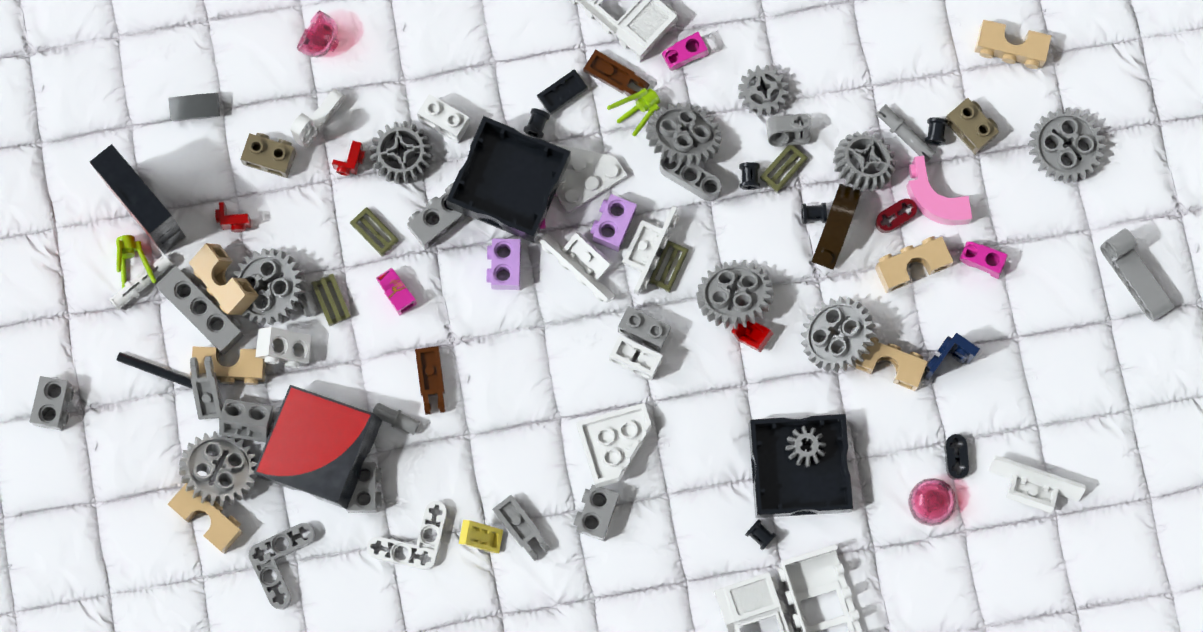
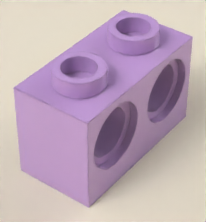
[590,194,637,252]
[486,238,521,290]

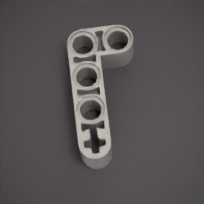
[1100,228,1173,321]

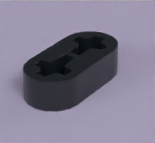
[944,434,969,480]

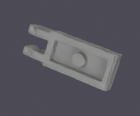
[190,356,222,420]
[492,495,550,561]

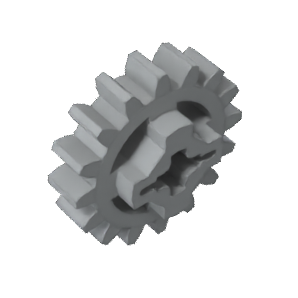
[738,65,788,116]

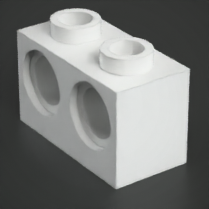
[417,94,470,143]
[255,327,311,368]
[609,335,663,381]

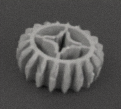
[369,121,433,184]
[833,131,896,193]

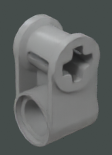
[766,114,811,147]

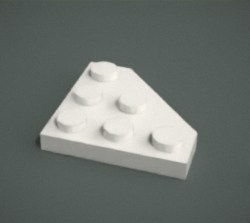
[551,143,627,214]
[576,403,652,488]

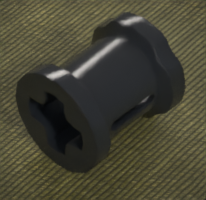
[523,108,550,138]
[925,117,948,146]
[739,162,760,190]
[801,203,827,224]
[745,519,776,551]

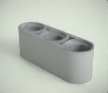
[659,157,721,201]

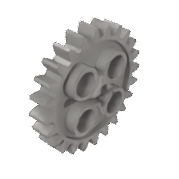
[646,103,722,167]
[1028,107,1105,183]
[233,248,306,325]
[696,260,774,329]
[801,296,876,373]
[179,431,257,507]

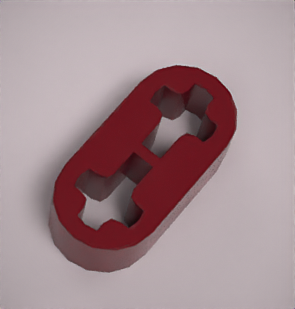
[875,198,917,233]

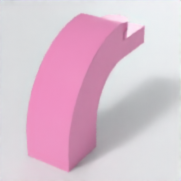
[906,156,972,225]

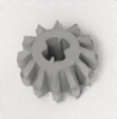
[785,426,826,467]

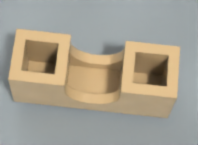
[974,19,1052,69]
[875,236,953,293]
[189,243,259,315]
[849,337,928,391]
[190,346,266,385]
[167,483,243,554]

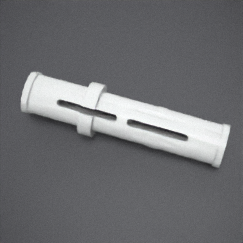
[109,254,173,311]

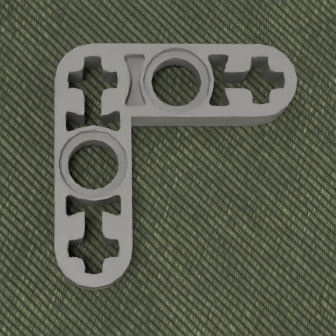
[249,523,315,610]

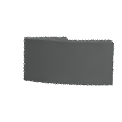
[168,93,220,121]

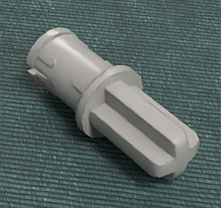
[298,270,318,317]
[373,403,420,435]

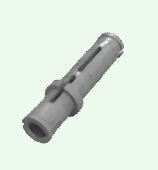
[876,104,936,163]

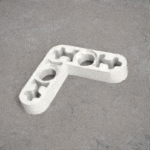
[290,89,345,149]
[367,501,447,570]

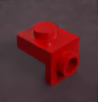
[332,141,366,176]
[215,202,251,232]
[732,321,774,353]

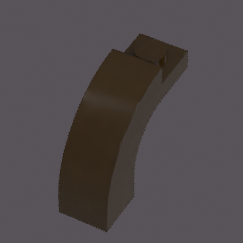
[811,184,862,270]

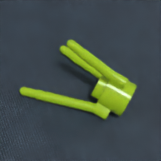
[607,88,660,136]
[116,235,157,288]

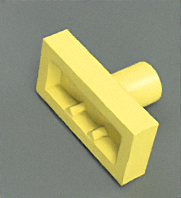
[459,520,503,553]

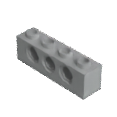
[407,182,468,250]
[155,266,244,355]

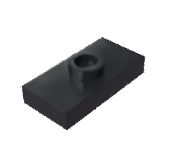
[537,69,588,115]

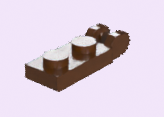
[583,50,650,101]
[415,346,445,415]

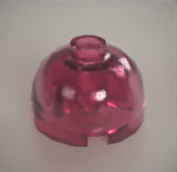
[297,10,340,58]
[908,478,956,526]

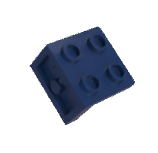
[924,332,980,381]

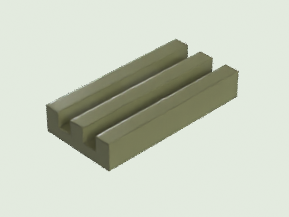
[760,145,808,193]
[349,207,399,257]
[649,240,689,293]
[311,274,351,327]

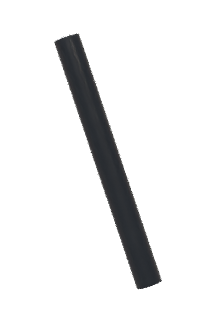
[116,352,192,389]

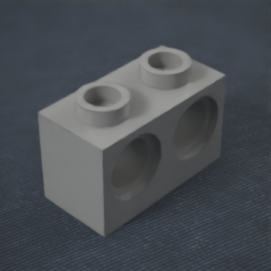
[617,306,671,352]
[29,376,74,431]
[219,398,273,443]
[346,462,382,513]
[573,484,619,541]

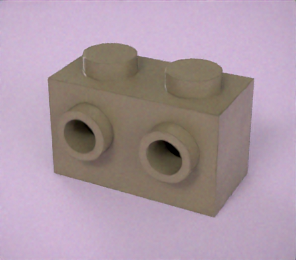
[945,97,999,155]
[240,133,296,178]

